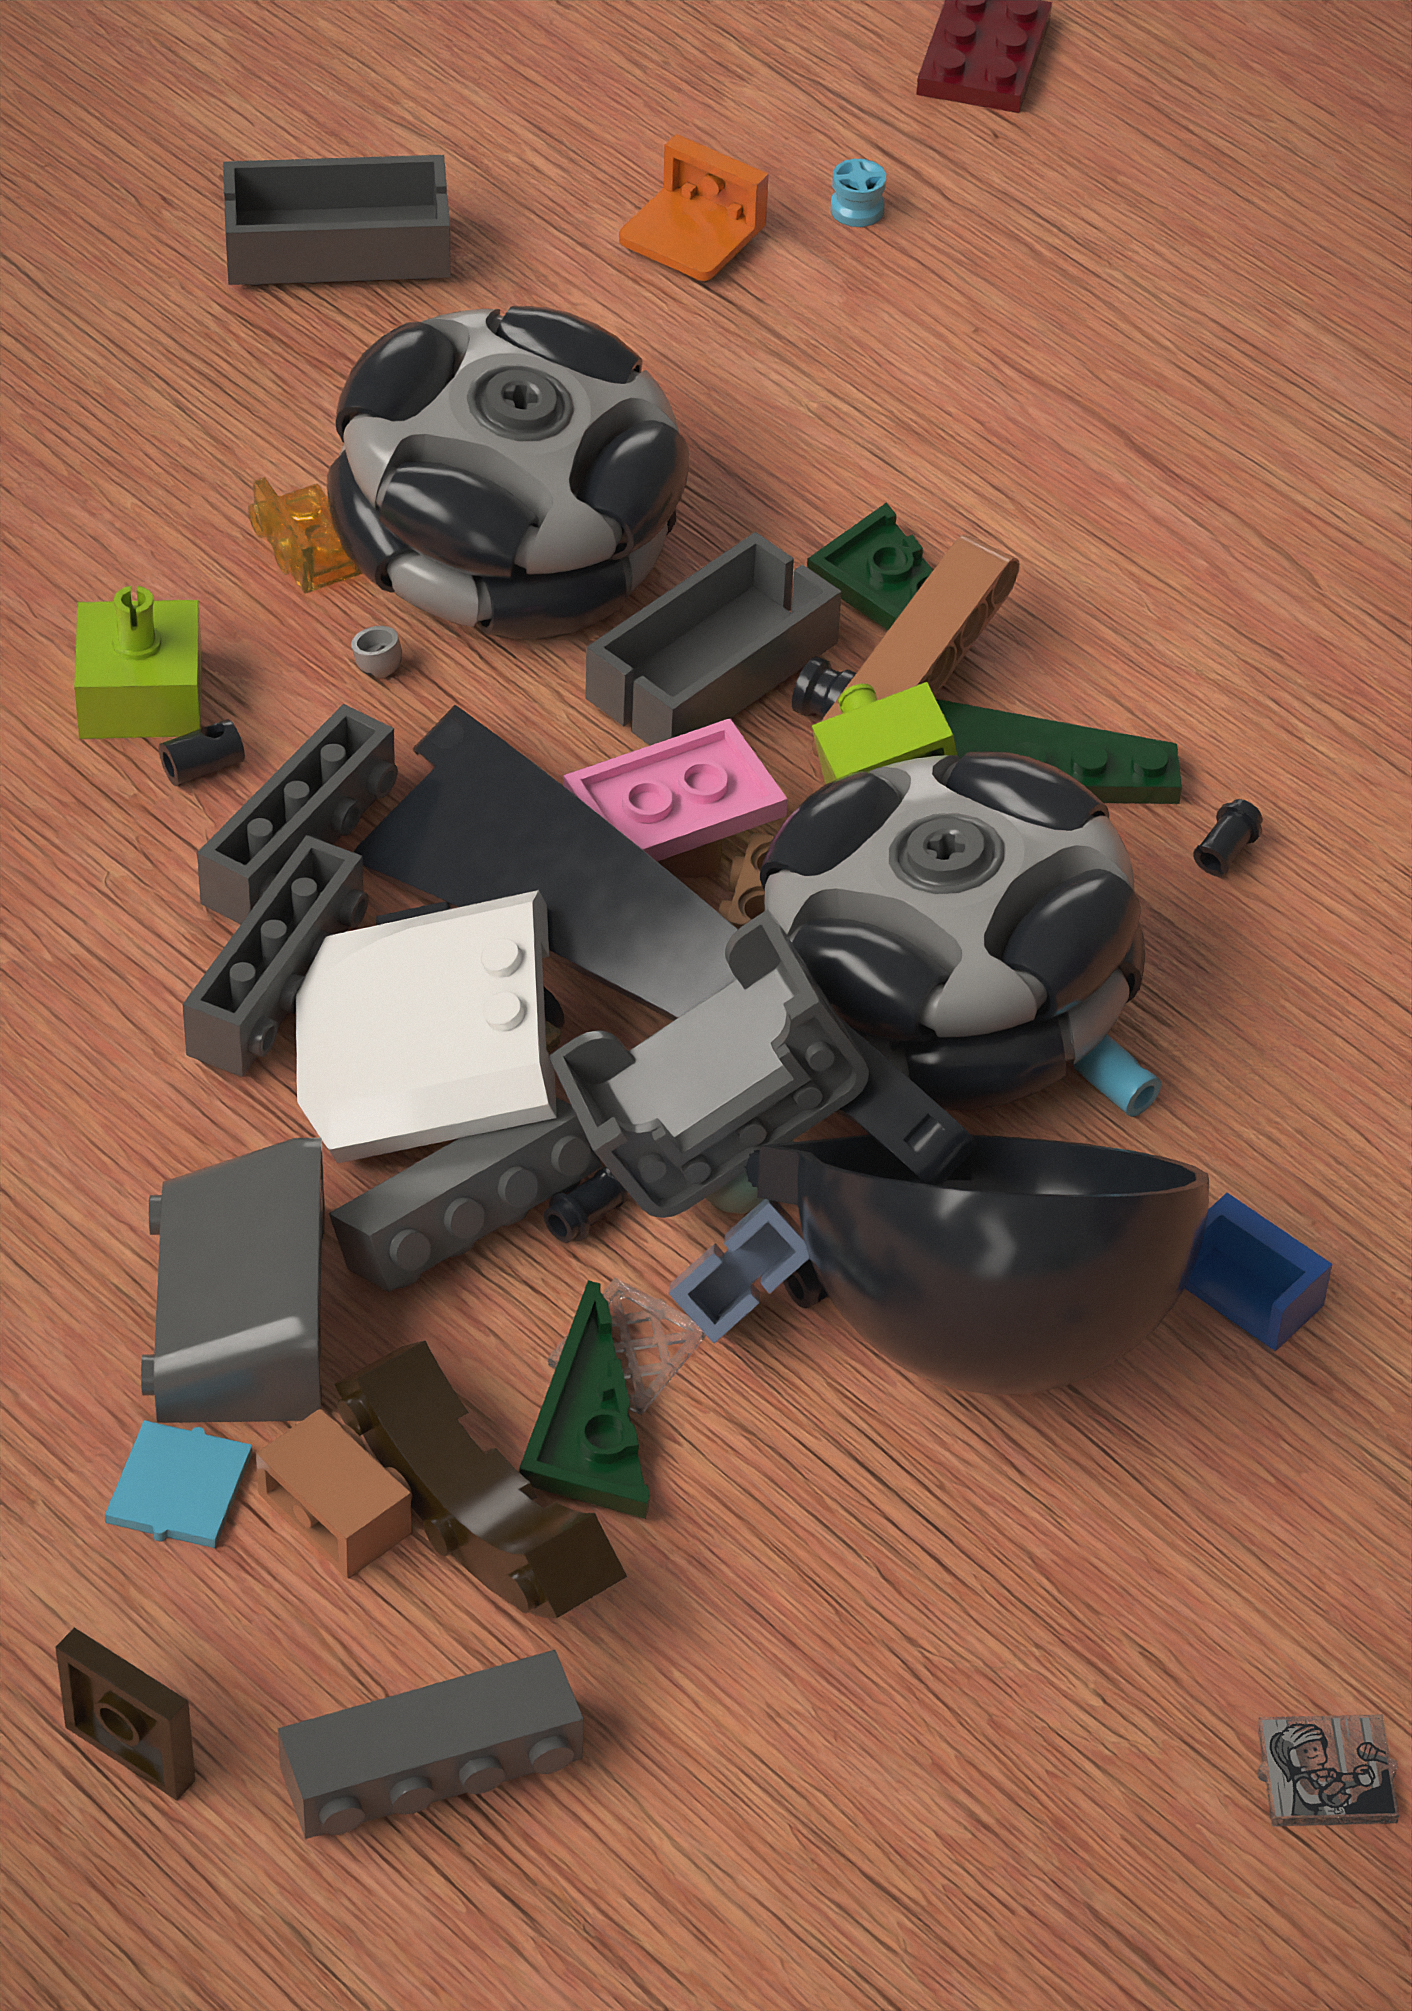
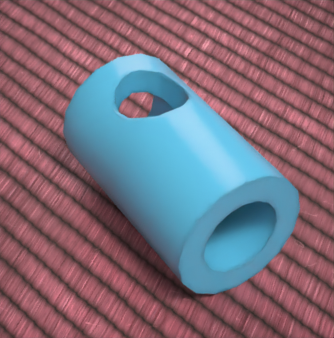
[1074,1034,1162,1117]

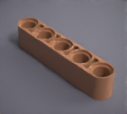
[812,534,1020,757]

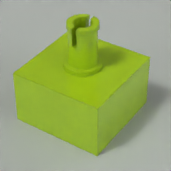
[74,586,202,739]
[811,682,957,785]

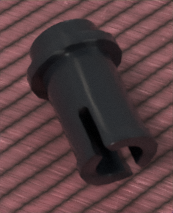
[1193,799,1263,876]
[544,1167,628,1243]

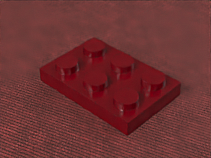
[916,0,1052,113]

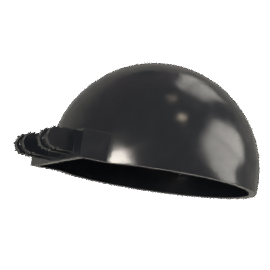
[744,1134,1209,1395]

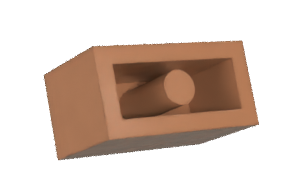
[256,1408,413,1579]

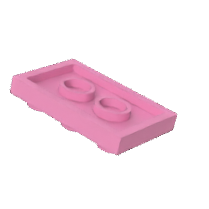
[563,718,787,861]

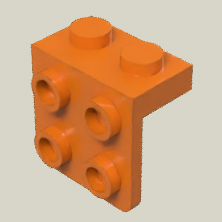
[619,133,769,281]

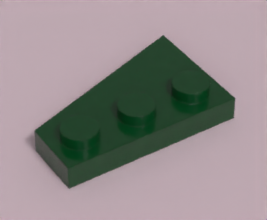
[807,502,933,630]

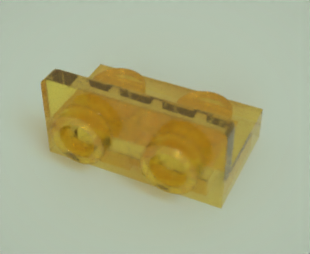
[248,477,363,594]

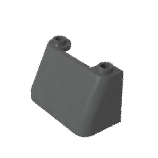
[549,909,869,1218]
[141,1138,325,1423]

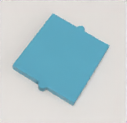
[105,1420,253,1548]

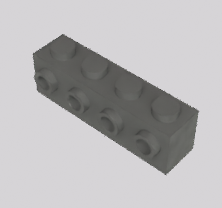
[197,704,398,924]
[182,835,369,1077]
[329,1097,602,1292]
[278,1650,584,1839]

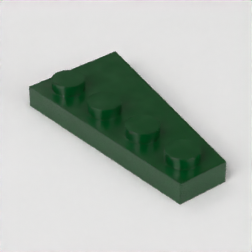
[936,699,1182,804]

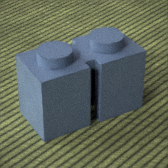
[668,1199,809,1343]

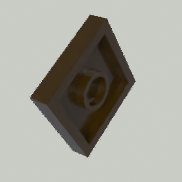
[55,1627,195,1801]

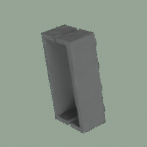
[223,155,451,285]
[585,532,842,745]

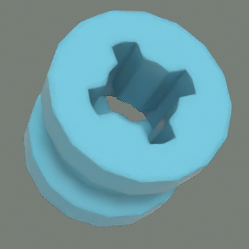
[831,159,886,227]

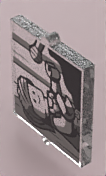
[1257,1715,1399,1827]

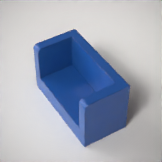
[1185,1193,1333,1351]

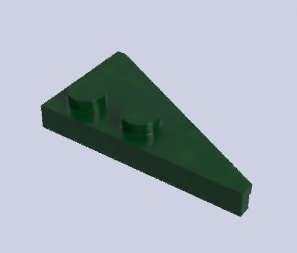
[519,1280,650,1519]

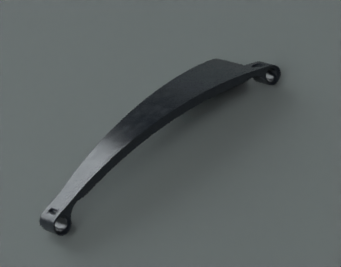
[354,705,979,1186]

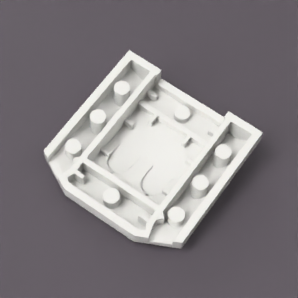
[296,890,557,1163]

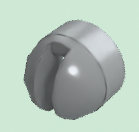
[351,626,402,678]

